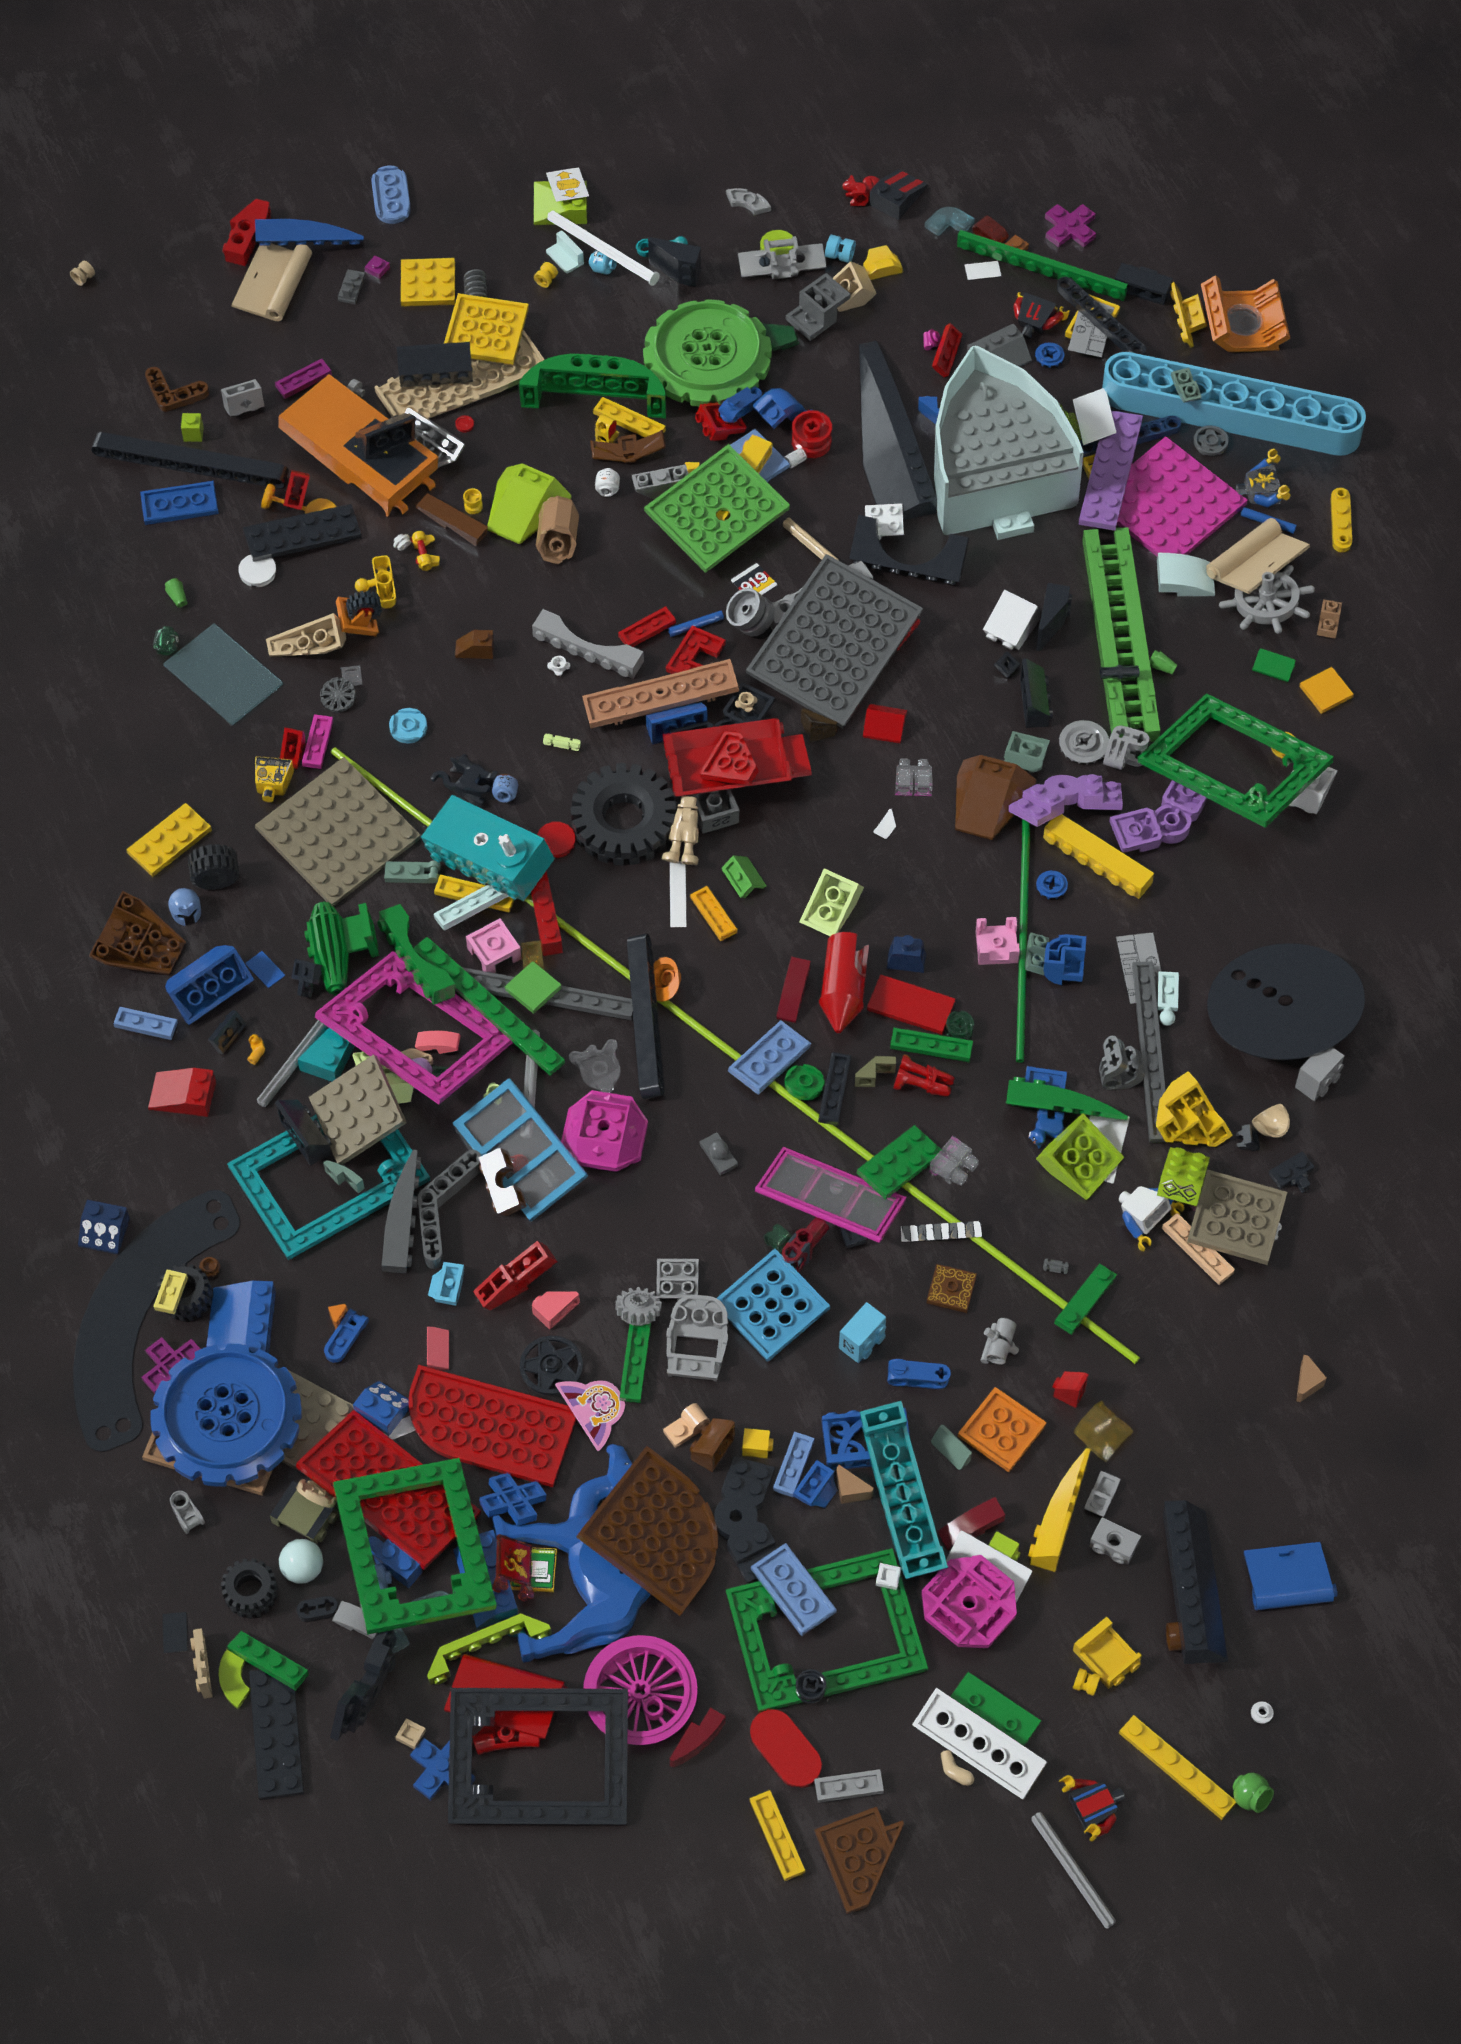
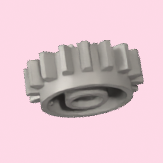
[616,1287,661,1325]

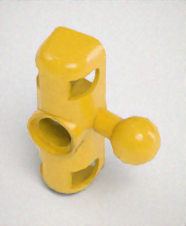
[355,556,396,609]

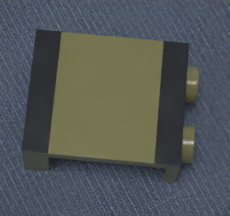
[270,1481,339,1545]

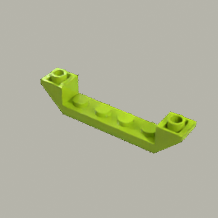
[427,1613,552,1685]

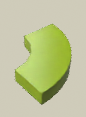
[219,1649,251,1709]

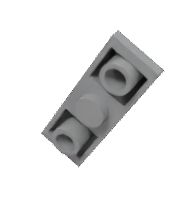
[632,464,688,499]

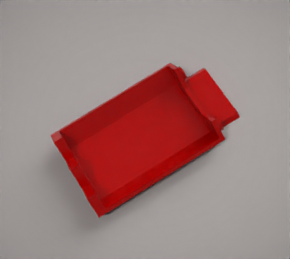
[663,718,812,796]

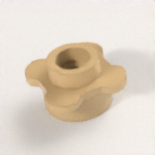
[735,692,757,712]

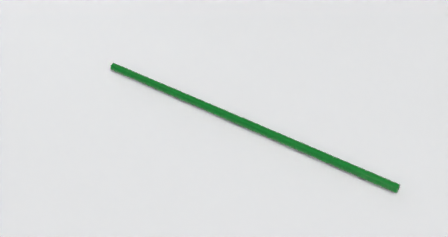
[1016,819,1030,1063]

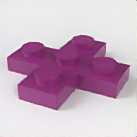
[1045,204,1096,247]
[142,1337,200,1394]

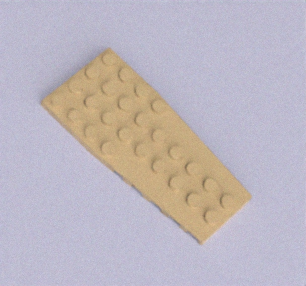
[375,329,544,419]

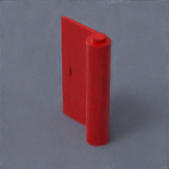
[444,1654,568,1739]

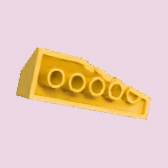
[1028,1448,1090,1572]

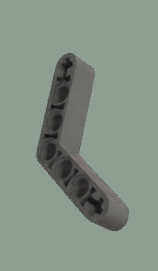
[418,1150,481,1269]

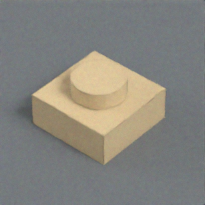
[395,1718,426,1749]

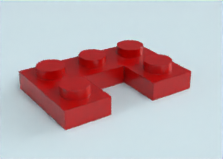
[666,626,726,674]

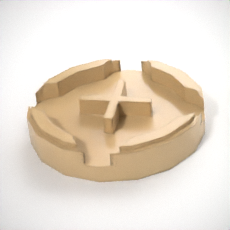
[296,1479,337,1508]

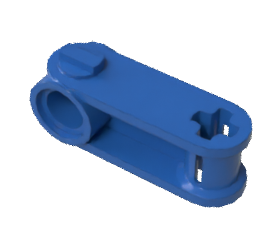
[718,386,762,423]
[887,1359,951,1389]

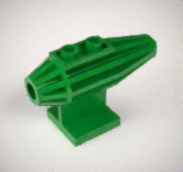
[304,902,380,996]

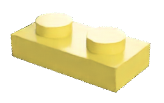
[153,1270,188,1314]

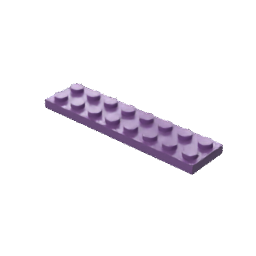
[1079,411,1143,531]

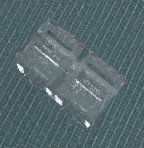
[895,758,932,796]
[930,1136,979,1186]

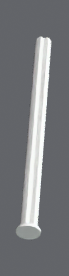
[547,211,660,286]

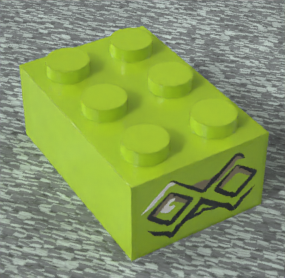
[1157,1147,1210,1206]

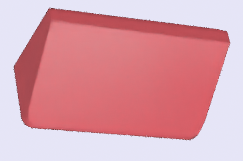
[427,1327,449,1370]

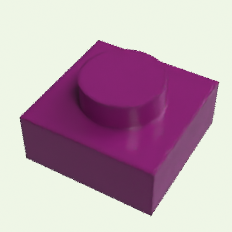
[365,256,390,279]

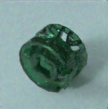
[945,1010,974,1040]
[763,1224,792,1254]

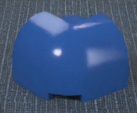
[752,388,805,429]
[1044,934,1086,985]

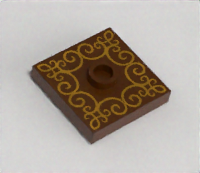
[926,1264,977,1313]

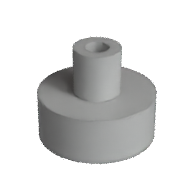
[347,379,365,397]

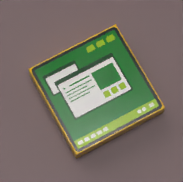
[510,1547,557,1592]

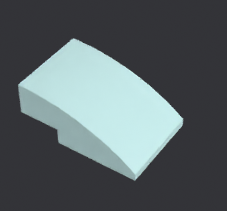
[1157,553,1215,596]

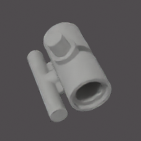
[980,1318,1019,1365]

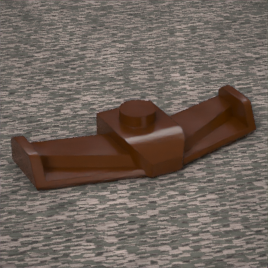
[590,430,665,464]

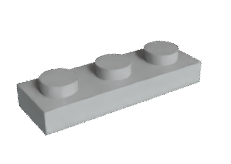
[814,1769,884,1803]

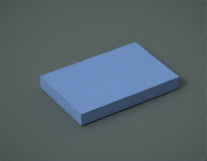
[730,429,790,482]

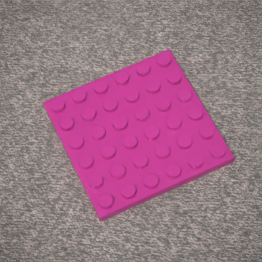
[1117,436,1248,557]

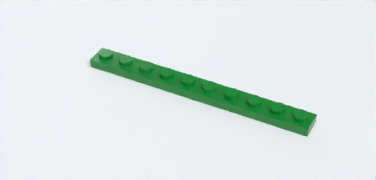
[957,230,1128,301]
[413,937,565,1076]

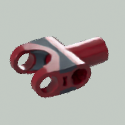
[782,1217,830,1273]

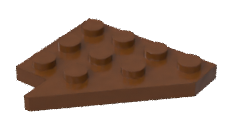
[814,1807,904,1914]

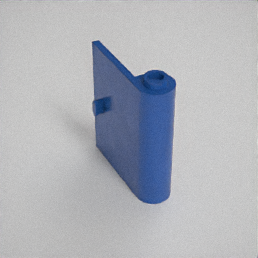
[1244,1542,1337,1610]

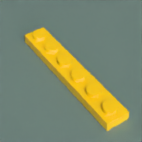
[1119,1715,1236,1820]

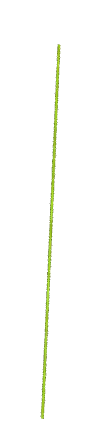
[331,747,1140,1364]

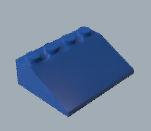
[206,1281,276,1353]

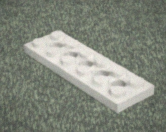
[912,1688,1047,1800]

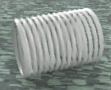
[784,448,807,468]

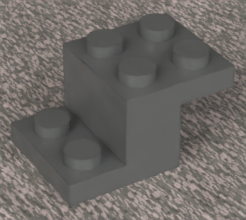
[786,273,851,341]

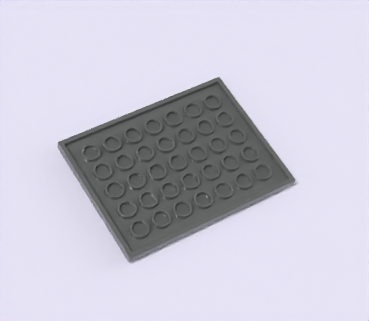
[746,554,923,729]

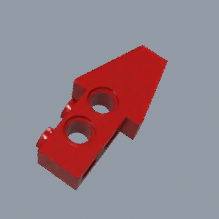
[222,199,271,266]
[473,1241,557,1310]

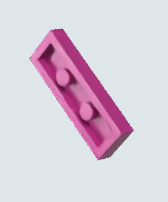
[302,714,334,769]

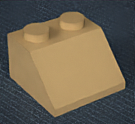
[833,261,877,312]

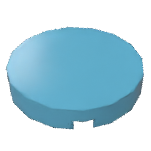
[389,708,428,744]

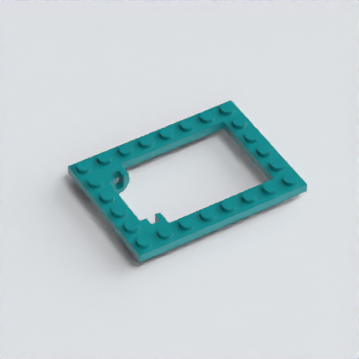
[227,1115,431,1260]

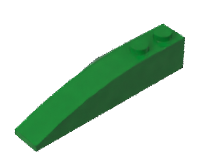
[1006,1077,1128,1120]

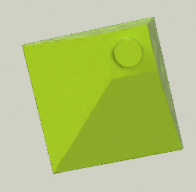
[534,181,587,225]
[1036,1113,1124,1200]

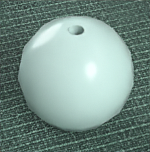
[279,1539,323,1584]

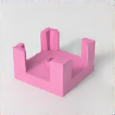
[976,917,1020,965]
[466,919,521,973]

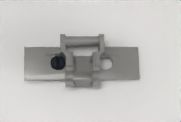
[738,236,826,279]

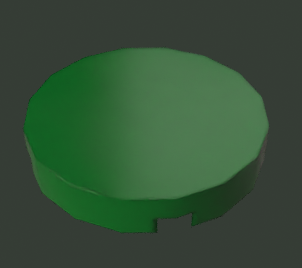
[785,1064,825,1100]

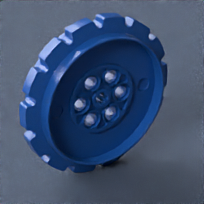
[151,1344,302,1487]

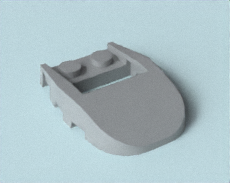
[666,1295,728,1382]

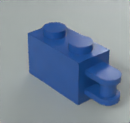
[368,1536,423,1588]

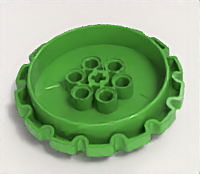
[643,300,772,407]

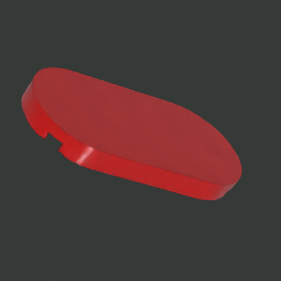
[750,1709,822,1788]

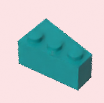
[297,1028,355,1082]

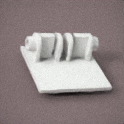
[865,504,904,540]

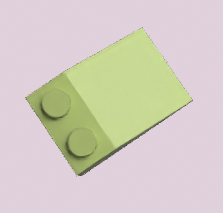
[800,869,864,936]

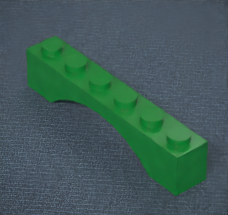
[377,904,455,1005]

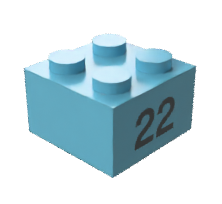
[839,1302,886,1363]

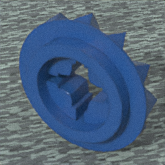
[1035,343,1064,368]
[1036,870,1068,899]

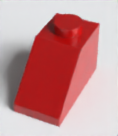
[1052,1371,1089,1408]

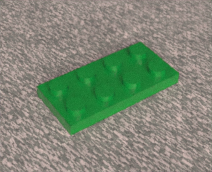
[857,1125,943,1200]

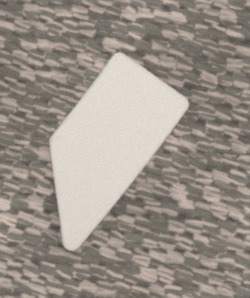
[873,809,896,839]

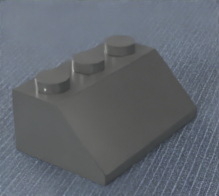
[967,323,1032,367]

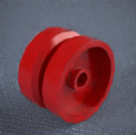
[792,410,832,458]

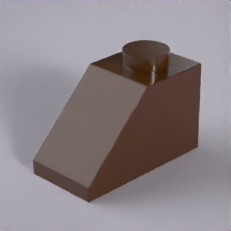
[455,630,494,659]

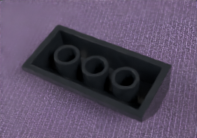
[397,342,473,387]

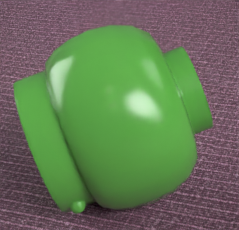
[1233,1772,1274,1813]

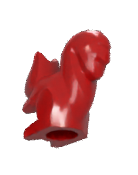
[842,175,880,206]

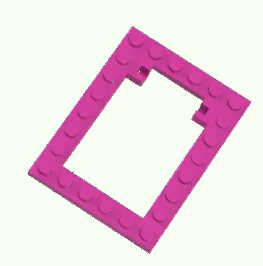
[315,951,513,1104]

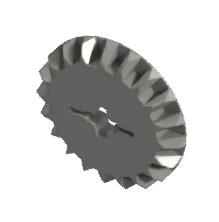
[1059,720,1109,765]

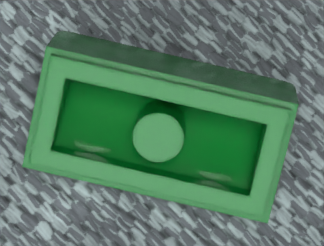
[1252,649,1296,682]

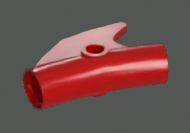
[472,1725,540,1755]

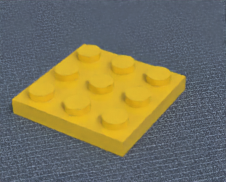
[401,258,455,306]

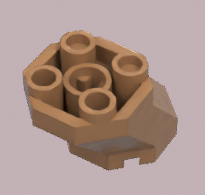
[536,496,579,564]

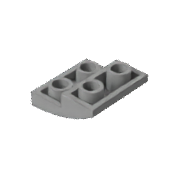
[657,1259,699,1299]

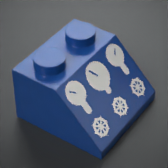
[353,1381,409,1436]

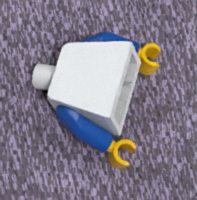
[1119,1186,1184,1251]

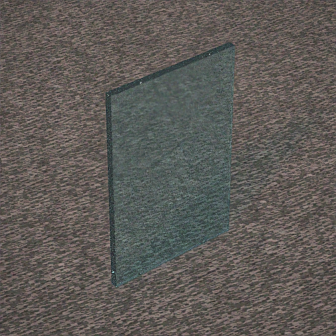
[163,623,283,725]

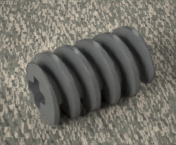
[464,269,488,298]

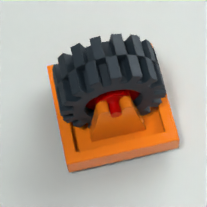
[336,591,382,636]

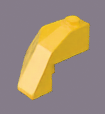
[1156,1071,1233,1147]

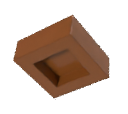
[1005,235,1029,251]

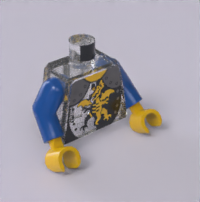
[1236,449,1290,507]

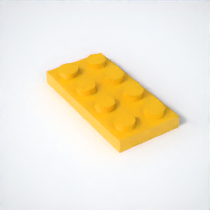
[126,803,212,877]

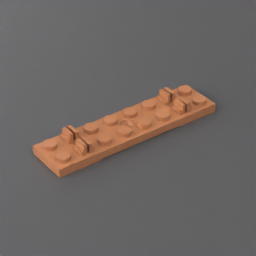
[582,659,739,728]

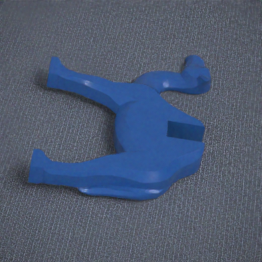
[492,1444,651,1663]

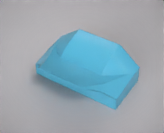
[428,1262,464,1306]

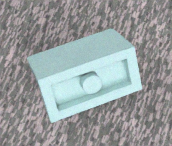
[546,231,584,274]

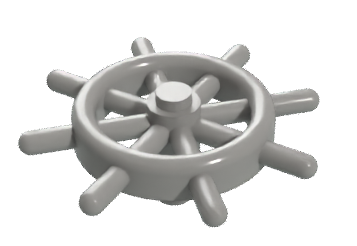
[1219,565,1315,634]

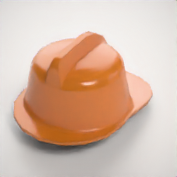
[654,957,681,1002]

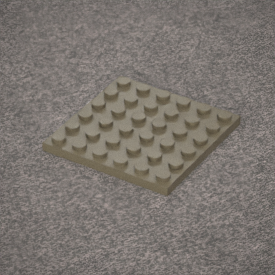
[255,757,421,906]

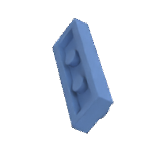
[113,1007,178,1040]
[773,1432,814,1497]

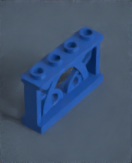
[822,1408,910,1470]

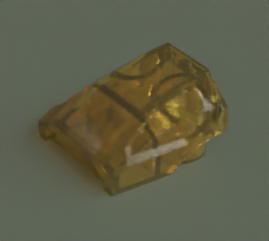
[1074,1400,1133,1462]

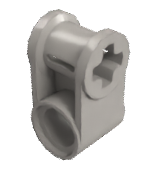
[170,1491,205,1534]

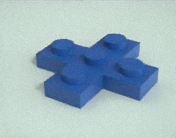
[479,1473,547,1526]
[410,1738,476,1800]

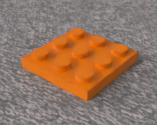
[957,1387,1047,1472]

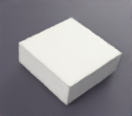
[876,1563,901,1590]

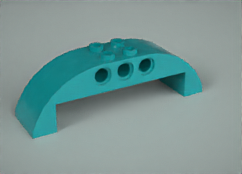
[860,1401,948,1579]

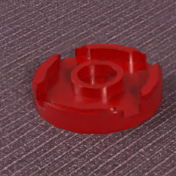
[537,822,576,858]

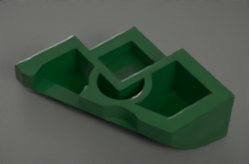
[762,323,800,352]

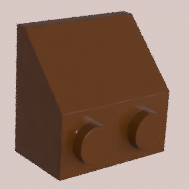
[690,1418,735,1472]

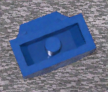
[793,1460,838,1508]

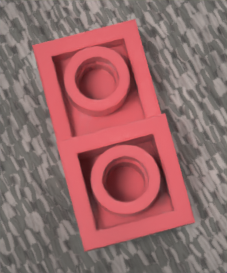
[415,1031,461,1054]

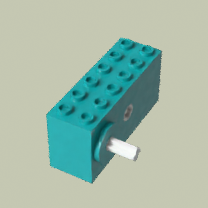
[421,795,555,901]

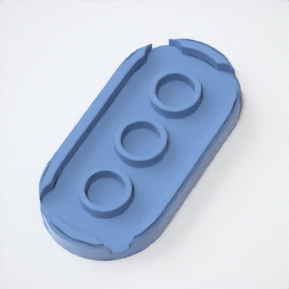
[371,165,411,224]

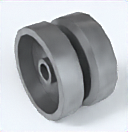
[726,588,775,637]

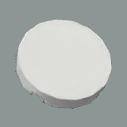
[239,555,276,587]

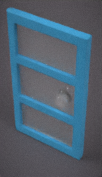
[453,1078,588,1222]

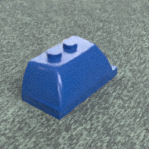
[165,945,254,1025]

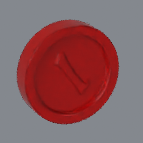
[456,415,474,432]

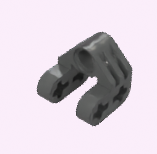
[1099,1036,1145,1090]

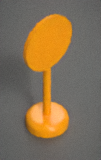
[261,483,336,514]

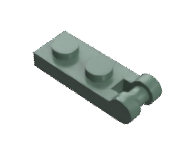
[384,861,441,883]

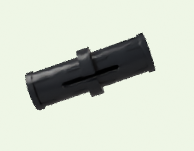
[1099,665,1140,680]

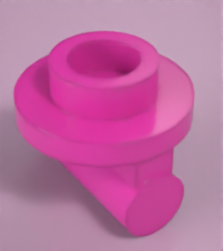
[923,329,941,351]

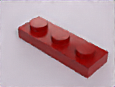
[932,323,963,378]
[618,606,676,647]

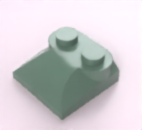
[1004,731,1050,772]

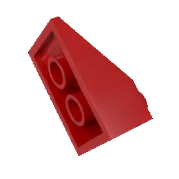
[148,1068,216,1117]

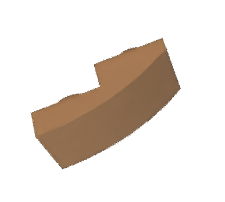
[1317,600,1342,638]

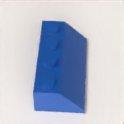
[453,1530,518,1629]

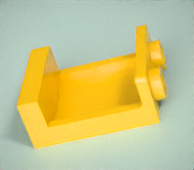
[1073,1617,1142,1689]

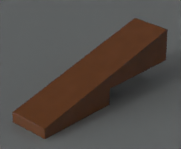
[416,493,488,546]

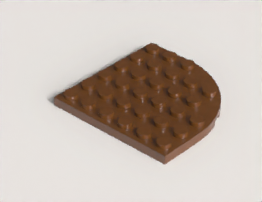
[576,1446,718,1616]

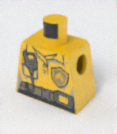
[255,757,294,802]

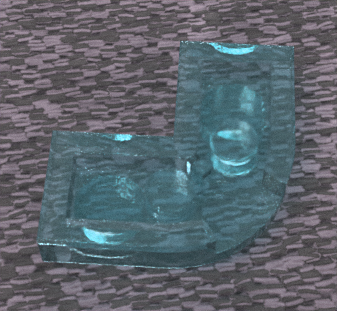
[925,207,975,236]

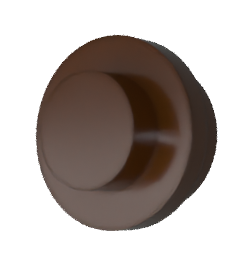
[199,1257,220,1277]

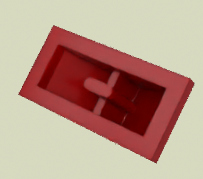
[280,727,306,769]

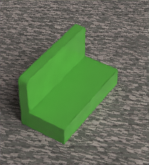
[721,855,766,898]

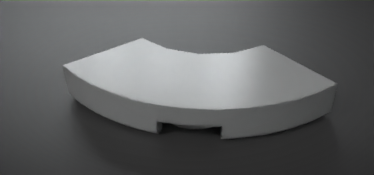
[726,188,771,215]

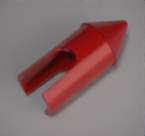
[819,932,869,1033]

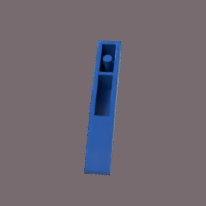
[255,219,364,246]

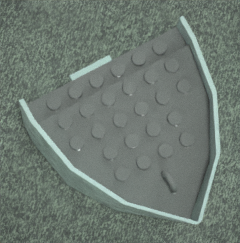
[934,346,1084,540]

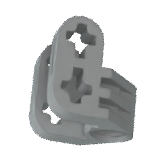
[1103,726,1149,770]

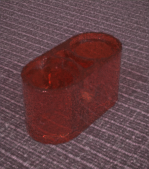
[972,216,1008,243]

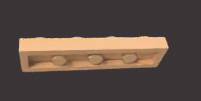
[1162,1213,1235,1285]

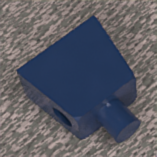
[887,935,926,973]

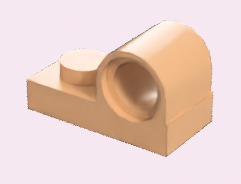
[663,1403,710,1448]

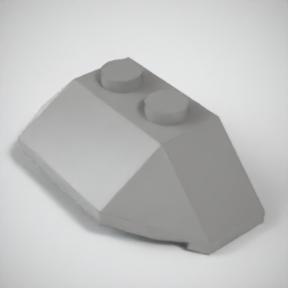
[405,408,465,468]

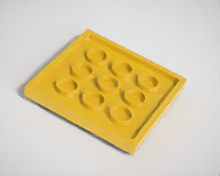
[444,293,529,365]

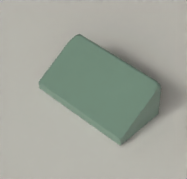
[931,1425,972,1470]

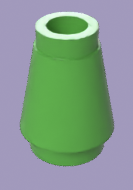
[165,578,187,607]
[1149,650,1177,674]

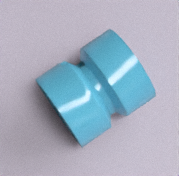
[825,234,856,263]

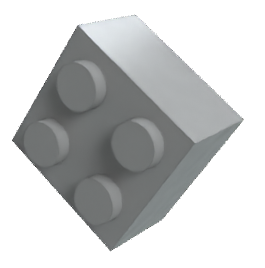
[1295,1047,1344,1101]

